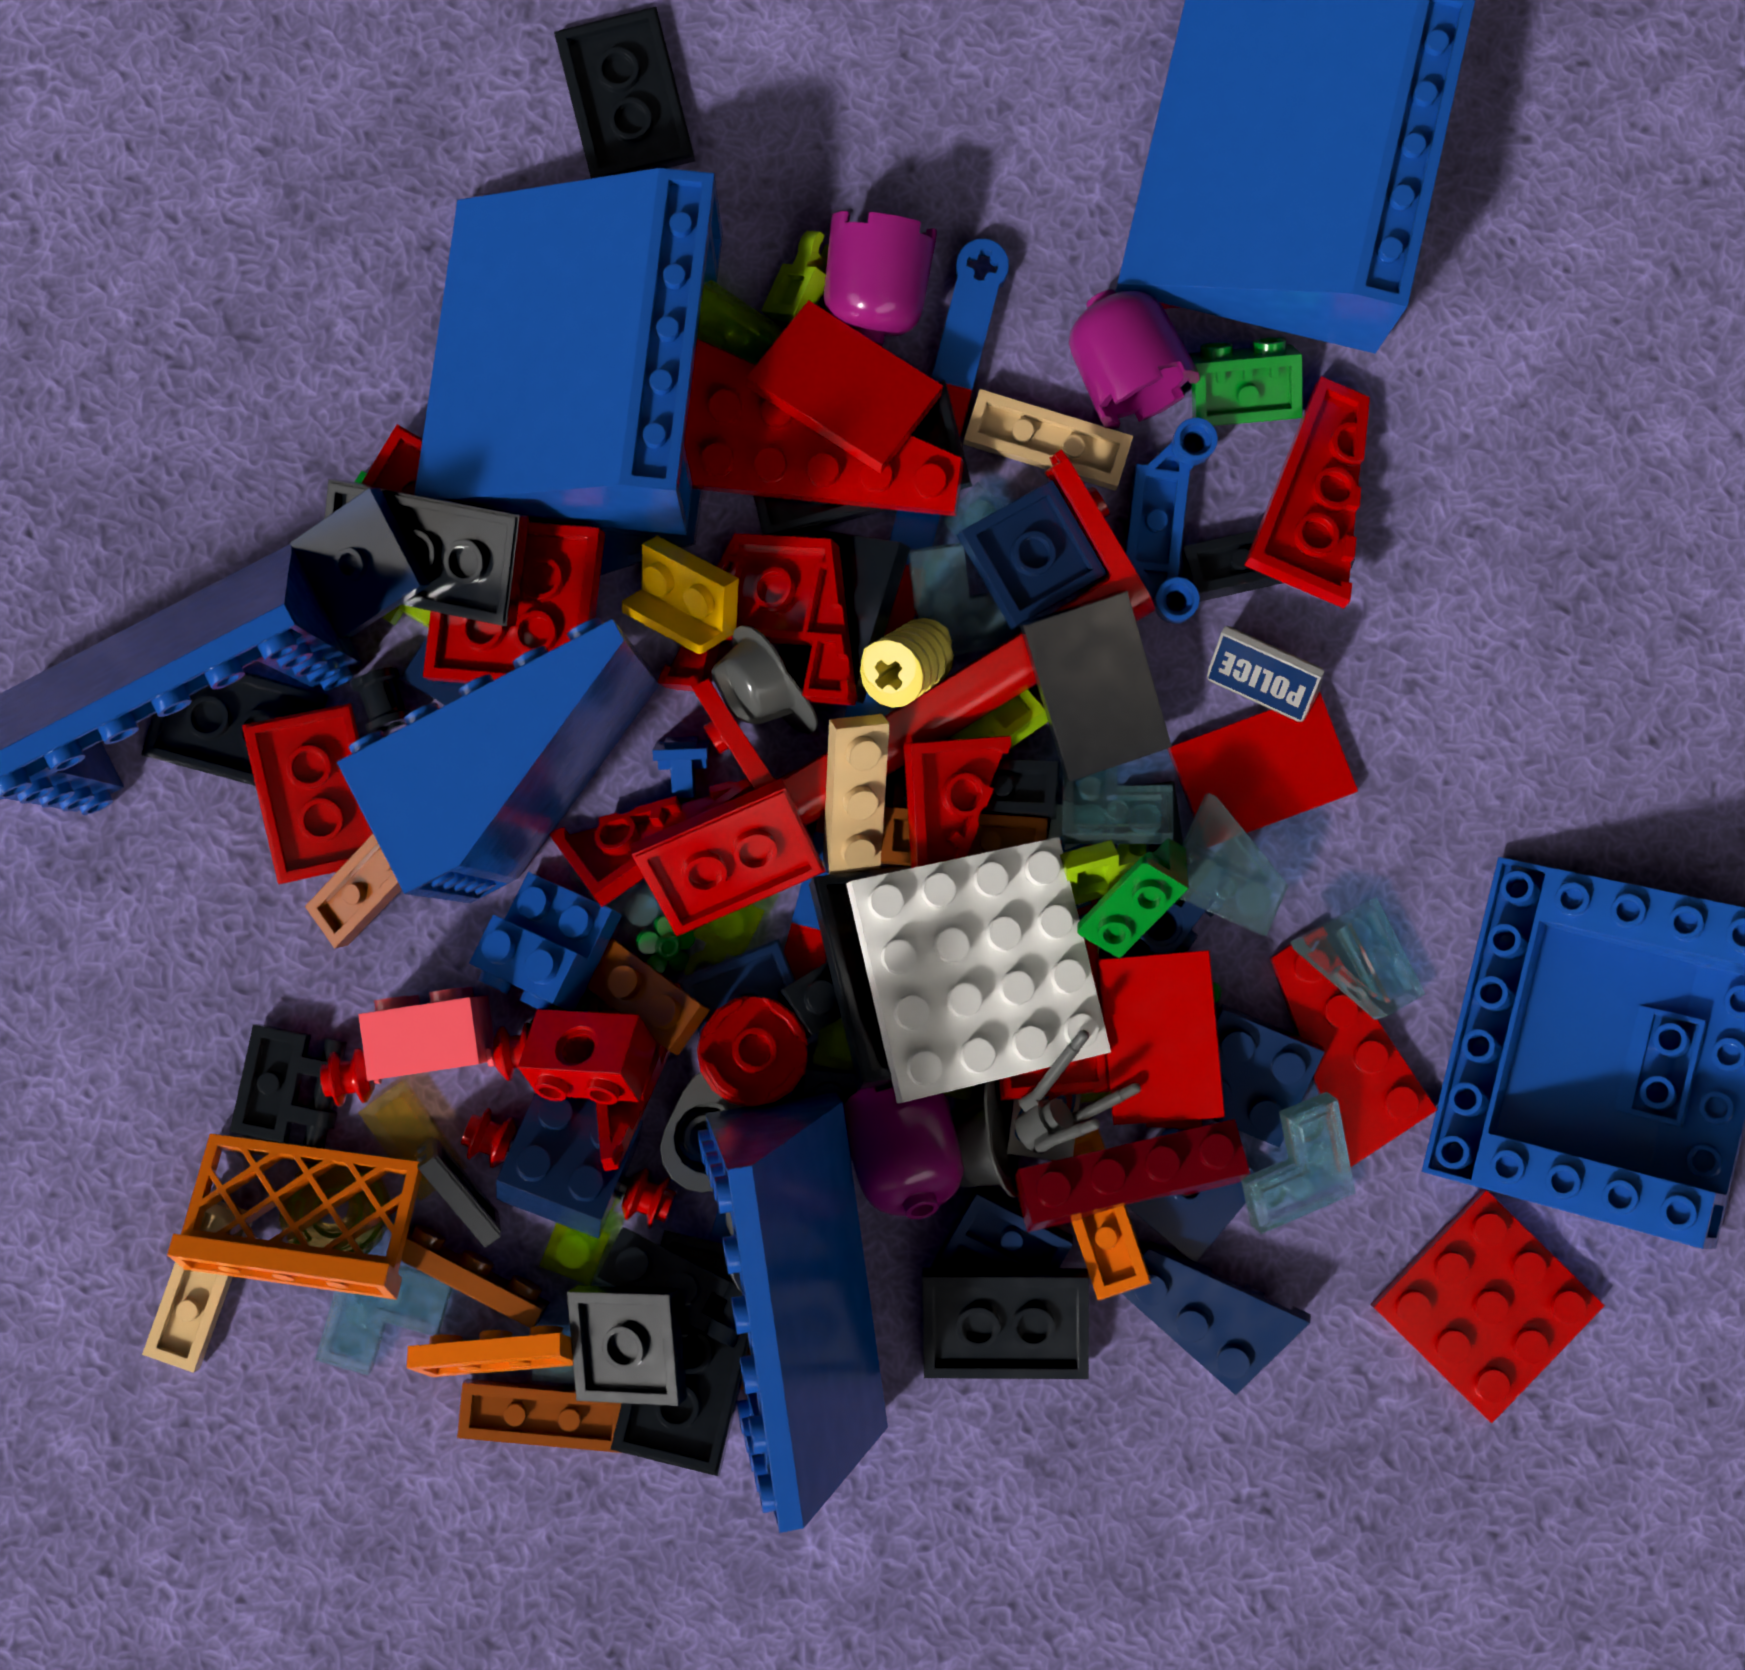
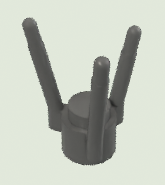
[1015,1030,1141,1154]

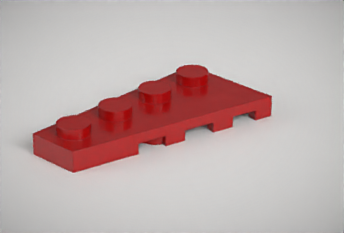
[1244,376,1370,609]
[1270,928,1437,1170]

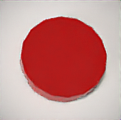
[697,997,808,1108]

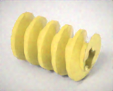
[860,618,954,708]

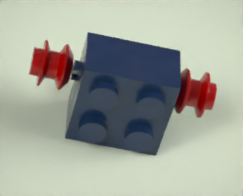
[461,1093,677,1239]

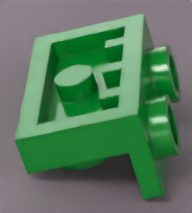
[1189,337,1303,426]
[1077,838,1189,959]

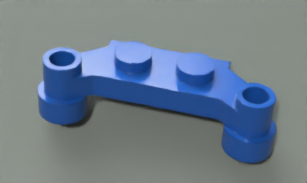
[1125,418,1218,624]

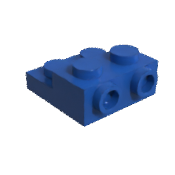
[469,872,622,1011]

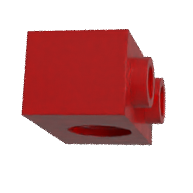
[518,1009,657,1105]

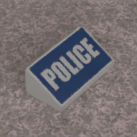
[1207,626,1325,722]

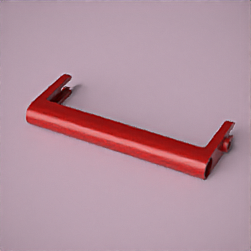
[687,449,1155,826]

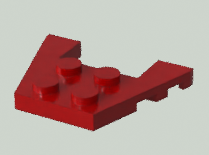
[658,533,857,706]

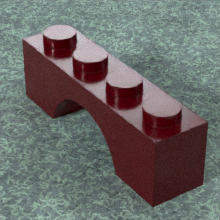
[1014,1119,1250,1232]

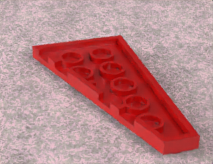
[684,339,964,516]

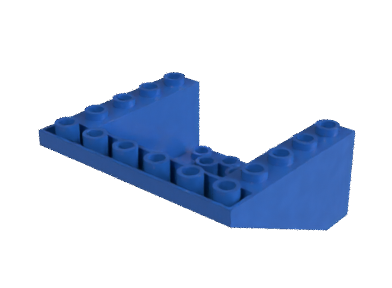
[1115,0,1475,354]
[415,168,723,535]
[0,544,362,815]
[337,618,659,904]
[1421,857,1745,1249]
[698,1092,888,1533]

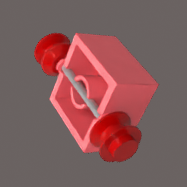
[320,987,531,1107]

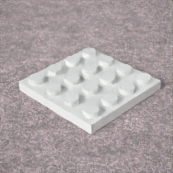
[846,837,1111,1103]

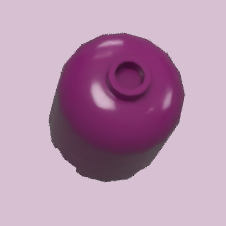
[824,211,937,346]
[1069,289,1200,429]
[843,1087,964,1219]

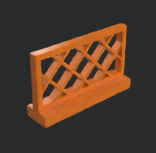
[167,1133,422,1300]

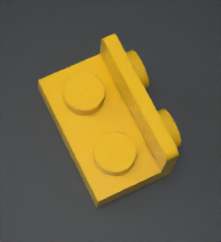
[622,536,739,654]

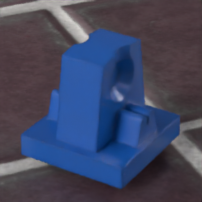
[652,736,711,798]

